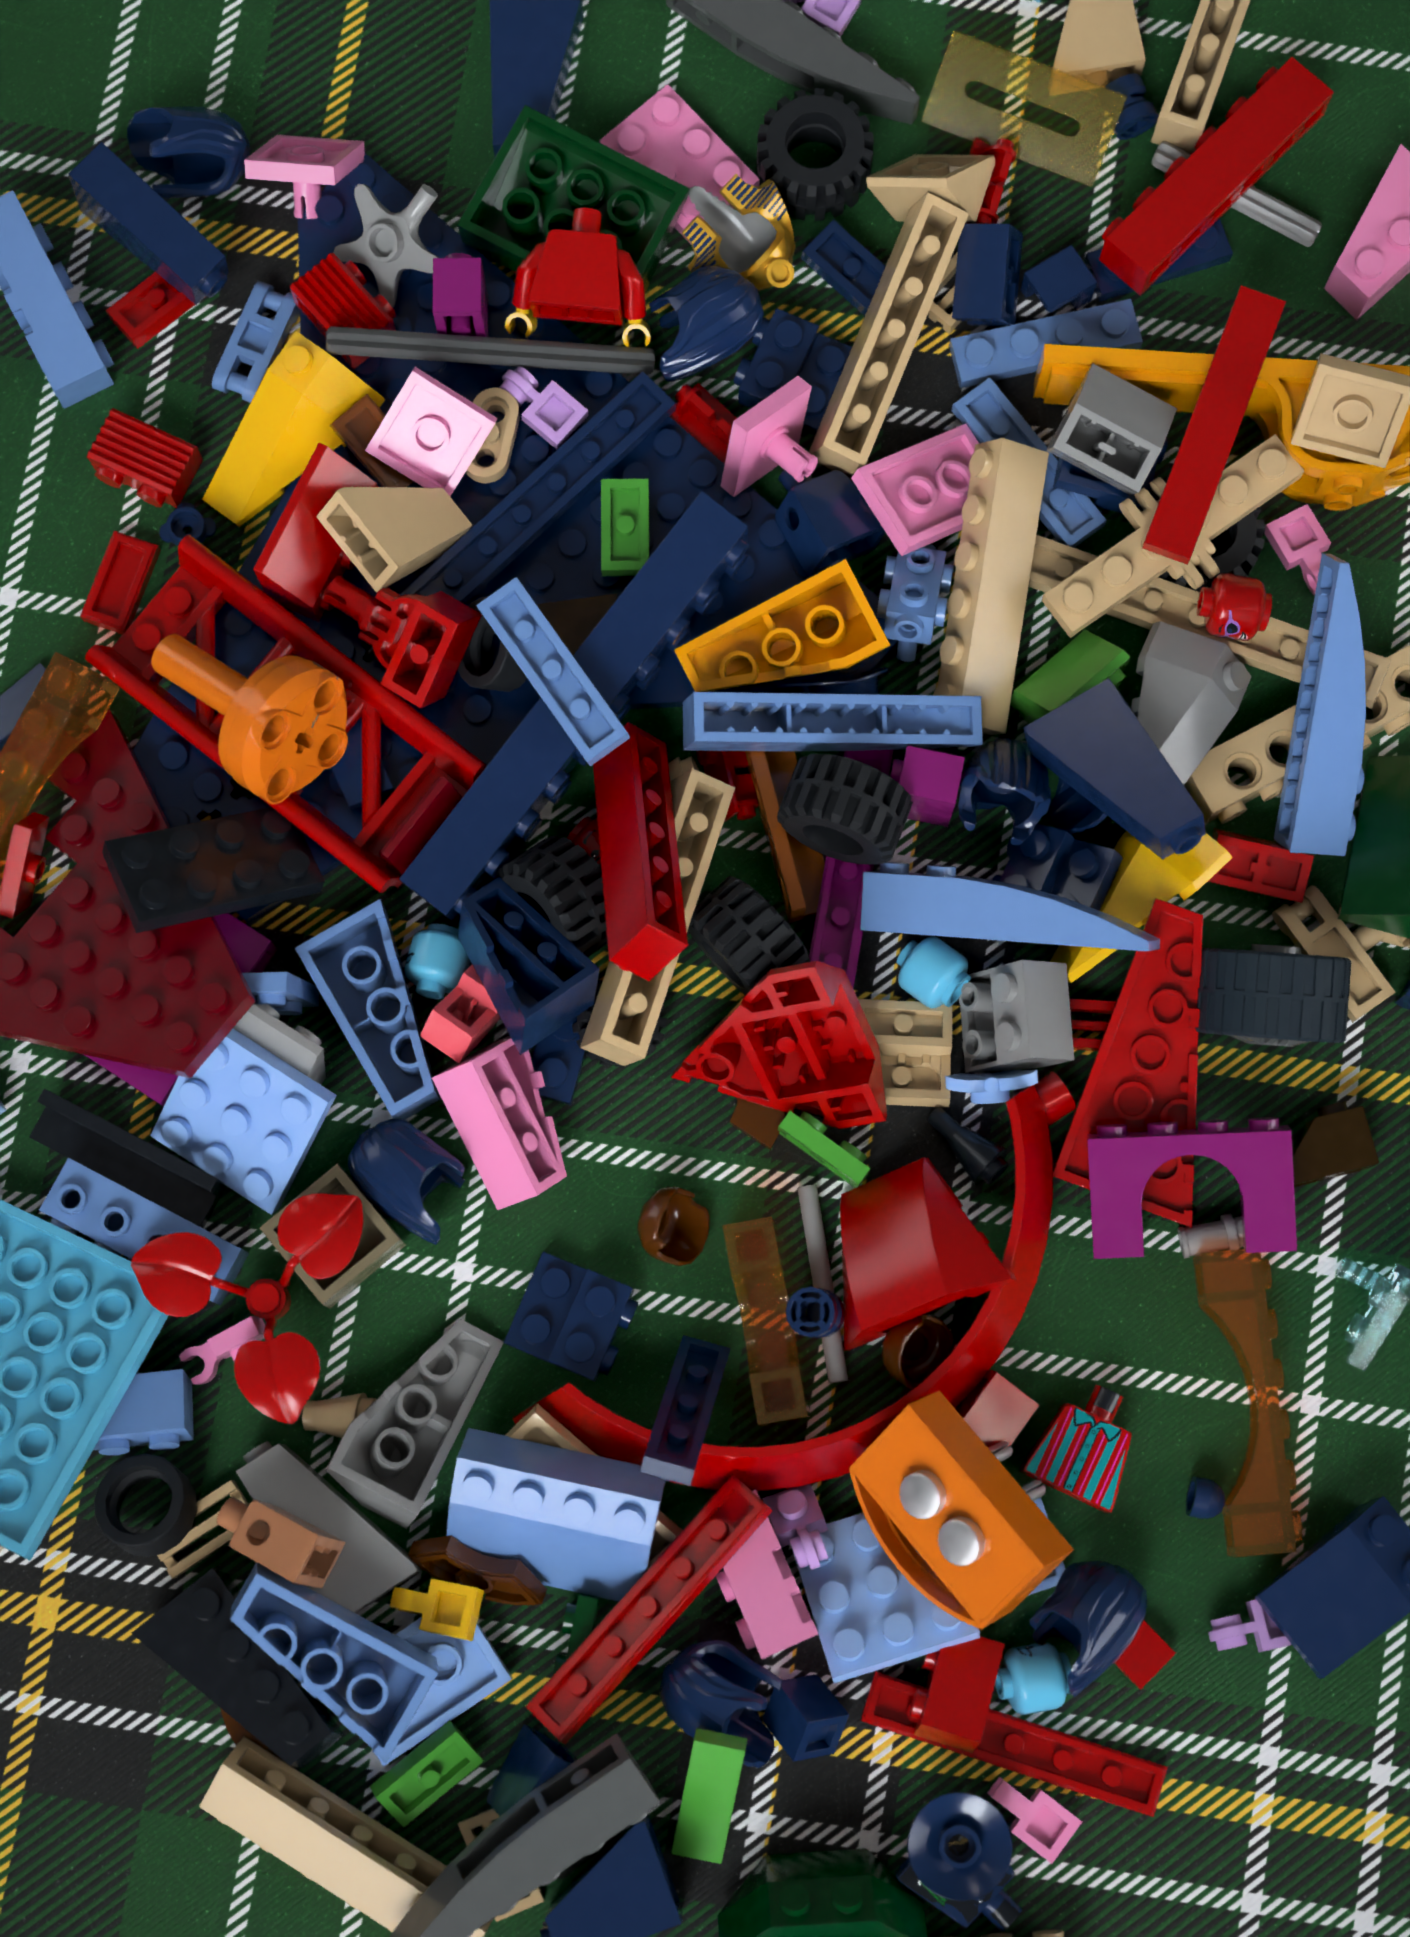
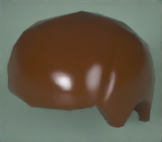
[637,1186,710,1266]
[882,1313,954,1390]

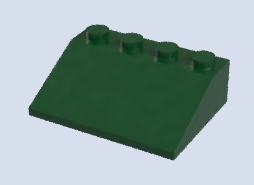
[457,105,690,327]
[1338,756,1410,939]

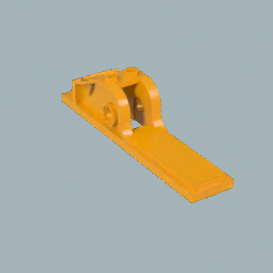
[1033,344,1410,511]

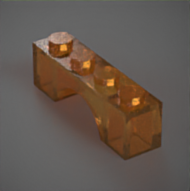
[722,1216,811,1426]

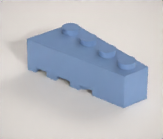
[0,190,114,409]
[295,899,440,1120]
[230,1562,439,1764]

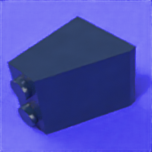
[540,1814,683,1937]

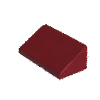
[379,776,463,875]

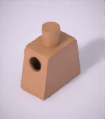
[217,1497,346,1589]

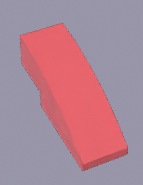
[420,965,501,1064]

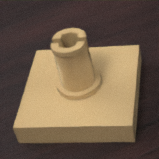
[1291,353,1410,468]

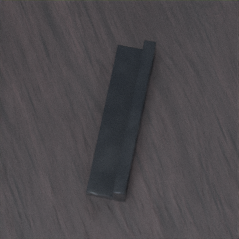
[29,1088,226,1229]

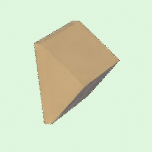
[866,154,995,223]

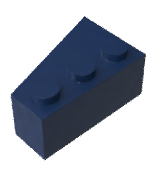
[458,877,600,1055]

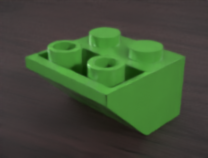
[1010,630,1130,724]

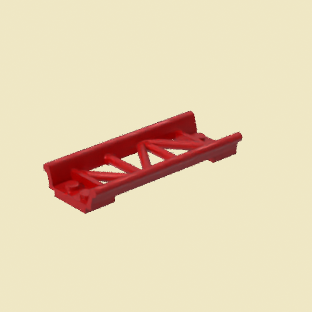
[85,534,486,893]

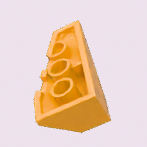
[674,559,891,692]

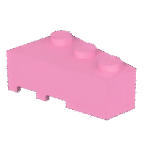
[1324,144,1410,320]
[432,1036,567,1210]
[716,1490,819,1659]

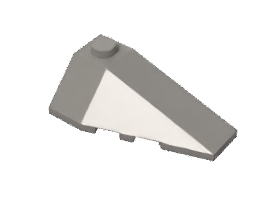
[1131,621,1252,785]
[326,1319,504,1529]

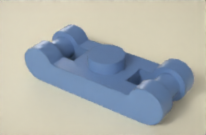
[212,281,300,403]

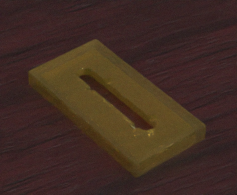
[921,30,1128,187]

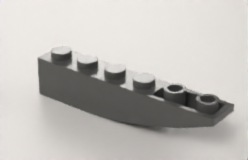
[666,0,920,125]
[389,1733,661,1937]

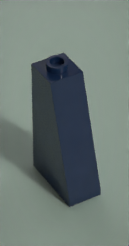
[489,0,583,157]
[68,142,229,305]
[1023,678,1206,860]

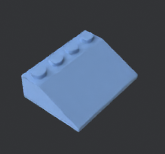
[446,1428,665,1602]

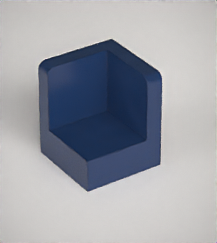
[1020,245,1097,312]
[763,1675,849,1762]

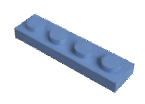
[949,299,1143,389]
[952,377,1107,548]
[476,577,631,766]

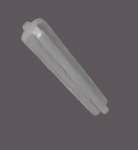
[1152,141,1322,247]

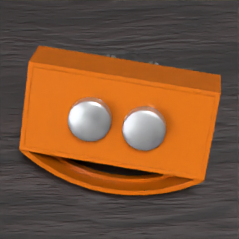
[849,1391,1074,1629]

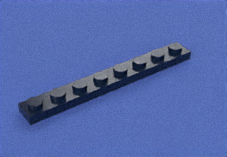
[399,371,676,604]

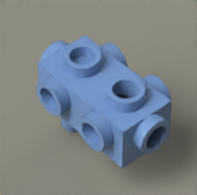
[877,544,954,662]

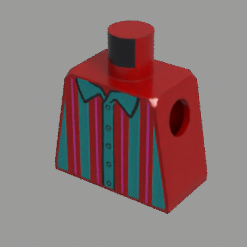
[1018,1385,1132,1513]

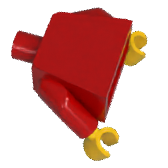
[505,207,651,347]

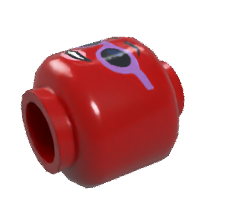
[1196,573,1272,641]

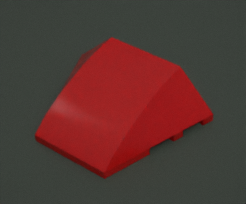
[840,1157,1017,1351]

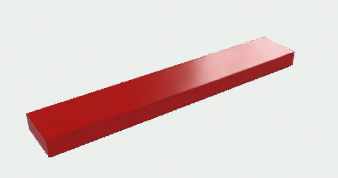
[1142,285,1286,565]
[525,1474,773,1744]
[860,1671,1168,1817]

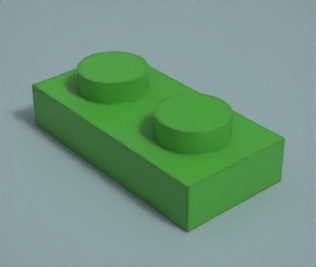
[601,478,650,576]
[778,1111,870,1188]
[370,1720,484,1827]

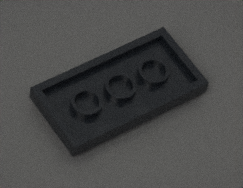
[102,807,325,933]

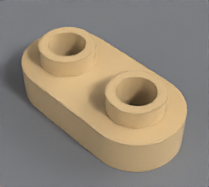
[465,388,520,483]

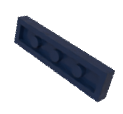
[640,1335,731,1486]

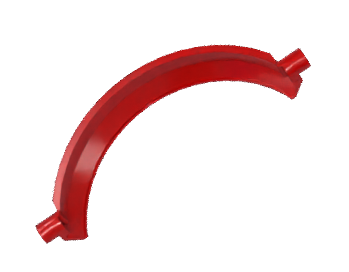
[512,1072,1076,1491]

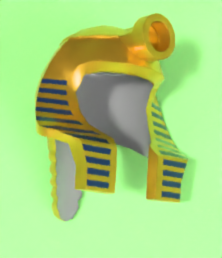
[681,174,796,291]

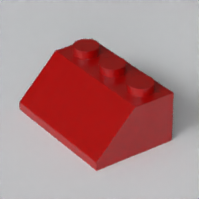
[253,443,378,622]

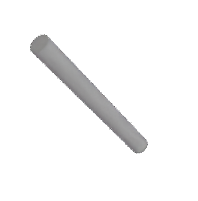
[797,1185,848,1383]

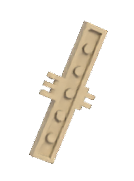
[1041,434,1305,638]

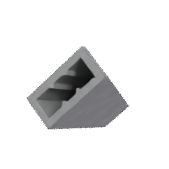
[236,1441,422,1613]

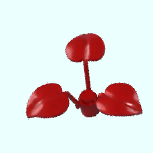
[131,1193,364,1424]

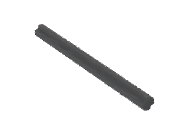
[326,326,655,375]

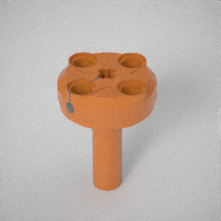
[152,634,348,804]

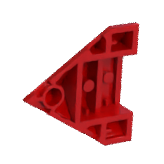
[671,961,887,1129]

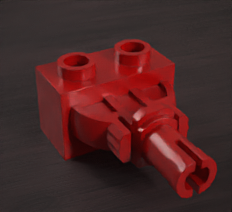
[324,575,482,708]

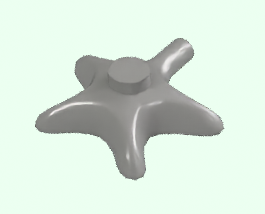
[334,184,439,307]

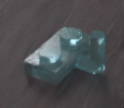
[1336,1257,1410,1371]

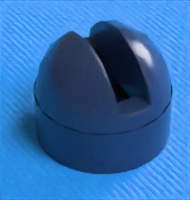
[1186,1476,1225,1519]

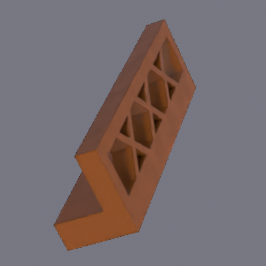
[745,751,825,923]

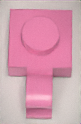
[1264,504,1331,596]
[179,1316,265,1385]
[987,1777,1082,1864]

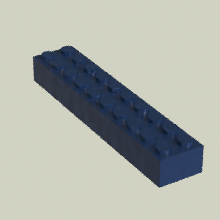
[399,491,750,922]

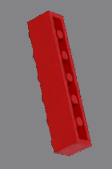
[1099,57,1334,296]
[593,722,688,981]

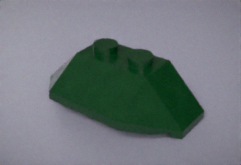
[718,1849,927,1937]

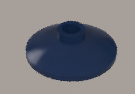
[907,1792,1012,1901]

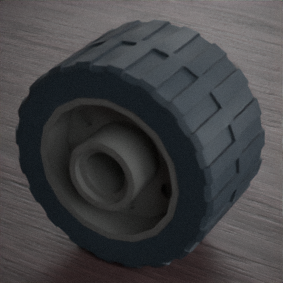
[1195,944,1351,1047]

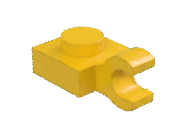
[389,1578,484,1642]

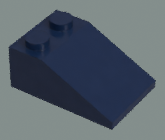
[1255,1496,1410,1679]

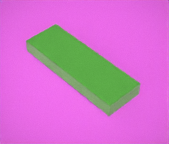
[671,1728,747,1864]

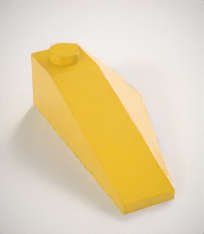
[202,331,385,527]
[1050,831,1233,983]

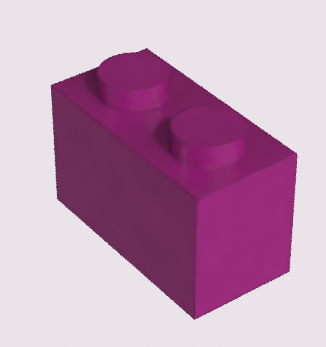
[433,253,488,337]
[890,745,965,827]

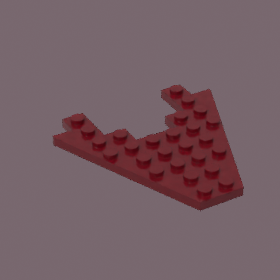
[0,706,255,1078]

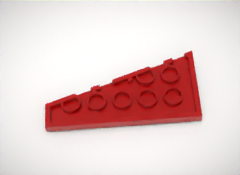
[1053,898,1203,1228]

